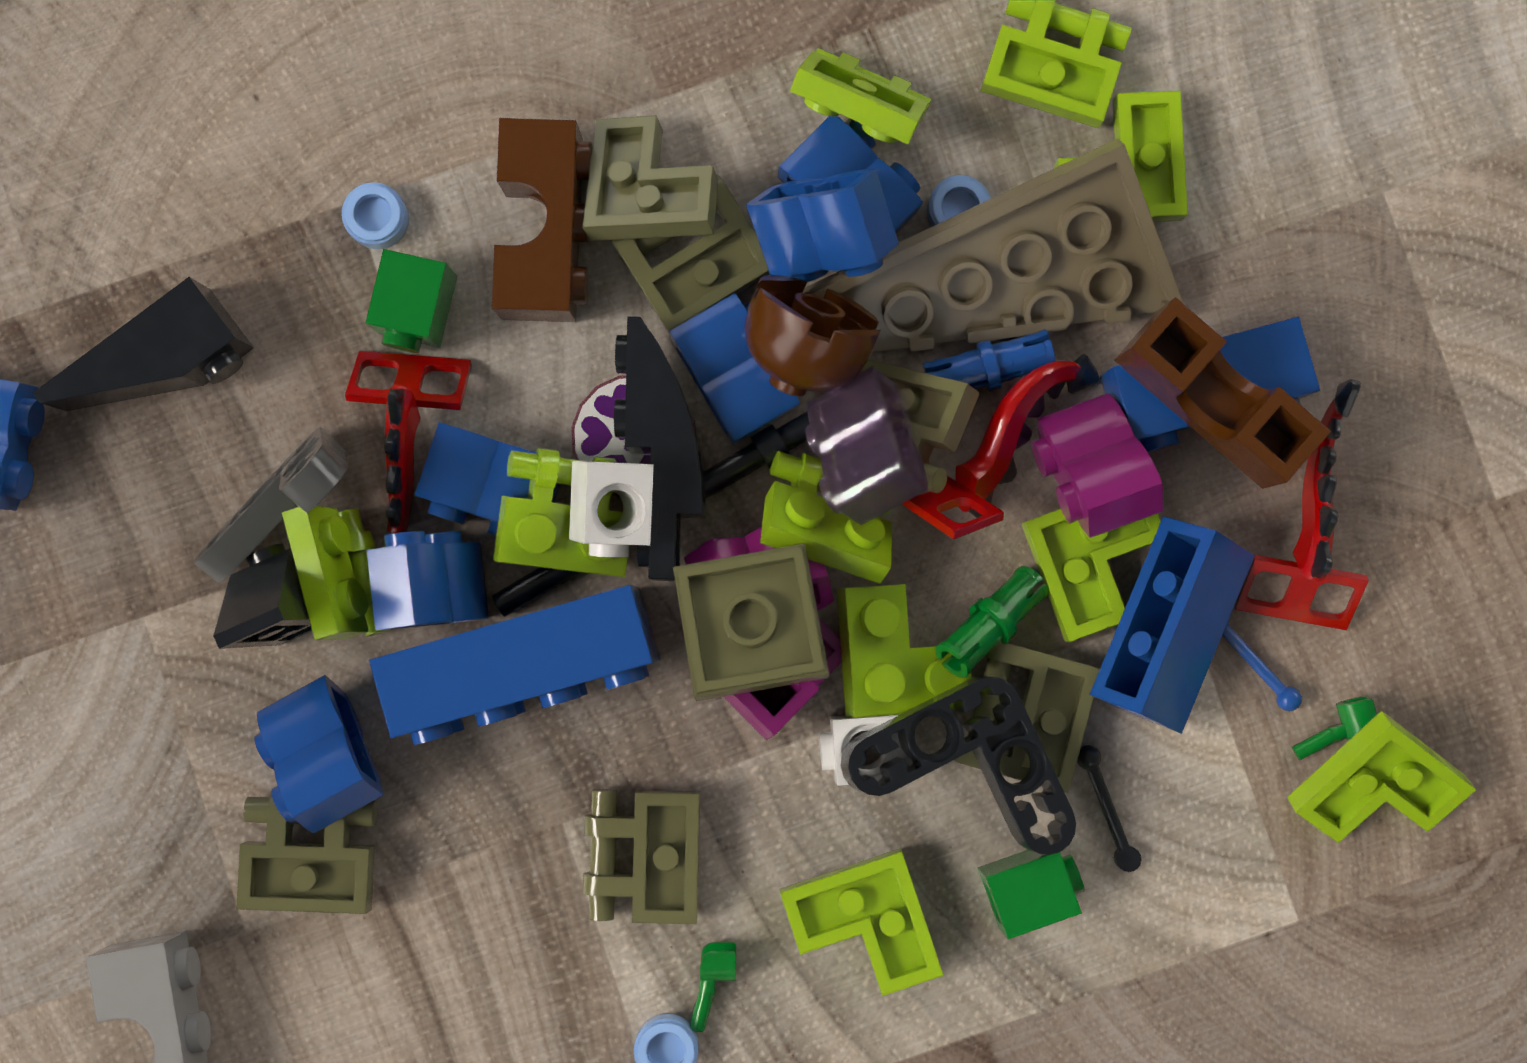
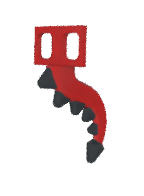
[345,351,472,547]
[878,354,1099,539]
[1234,379,1369,631]

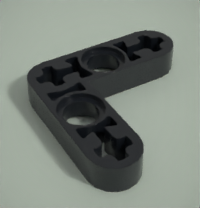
[840,676,1076,855]

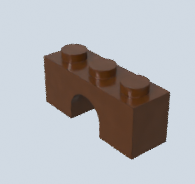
[492,118,593,322]
[1114,297,1331,489]

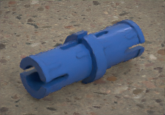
[922,329,1056,392]

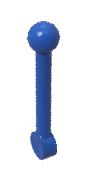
[1222,620,1302,712]

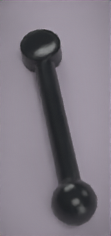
[1077,745,1142,872]

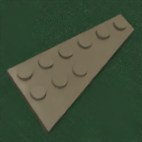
[803,138,1184,354]

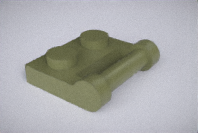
[611,174,770,334]
[954,641,1100,793]

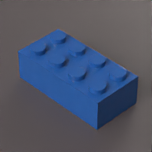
[369,585,660,745]

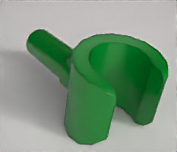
[1291,696,1377,761]
[690,942,736,1032]

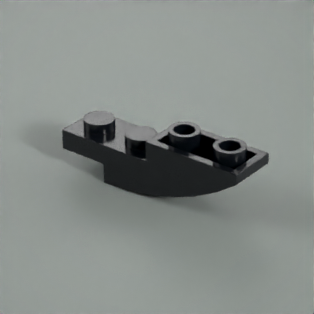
[614,316,706,581]

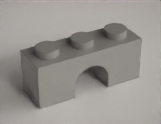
[86,931,211,1063]

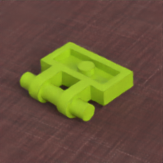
[980,0,1132,129]
[790,48,932,144]
[493,448,628,578]
[760,451,895,584]
[282,506,391,640]

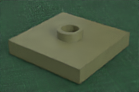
[673,543,829,702]

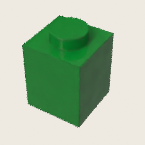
[365,249,458,353]
[977,850,1085,940]

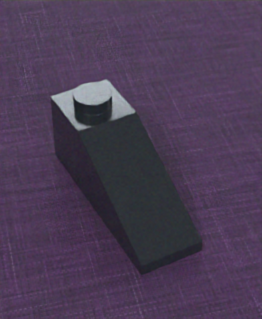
[33,277,254,411]
[213,543,312,649]

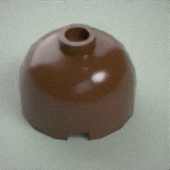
[744,275,881,396]

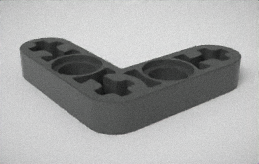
[193,427,348,584]

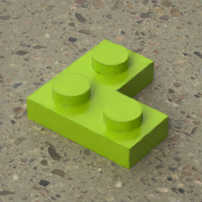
[1054,90,1188,222]
[1021,509,1161,642]
[837,584,972,718]
[1287,711,1476,843]
[779,848,944,996]

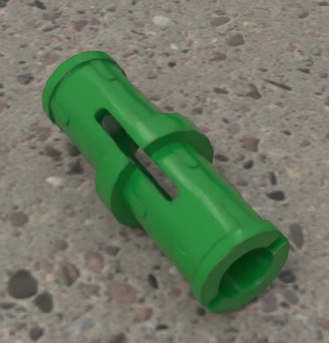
[935,566,1049,678]

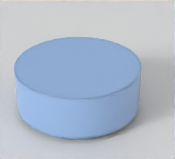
[927,175,991,227]
[342,182,409,249]
[634,1013,699,1063]

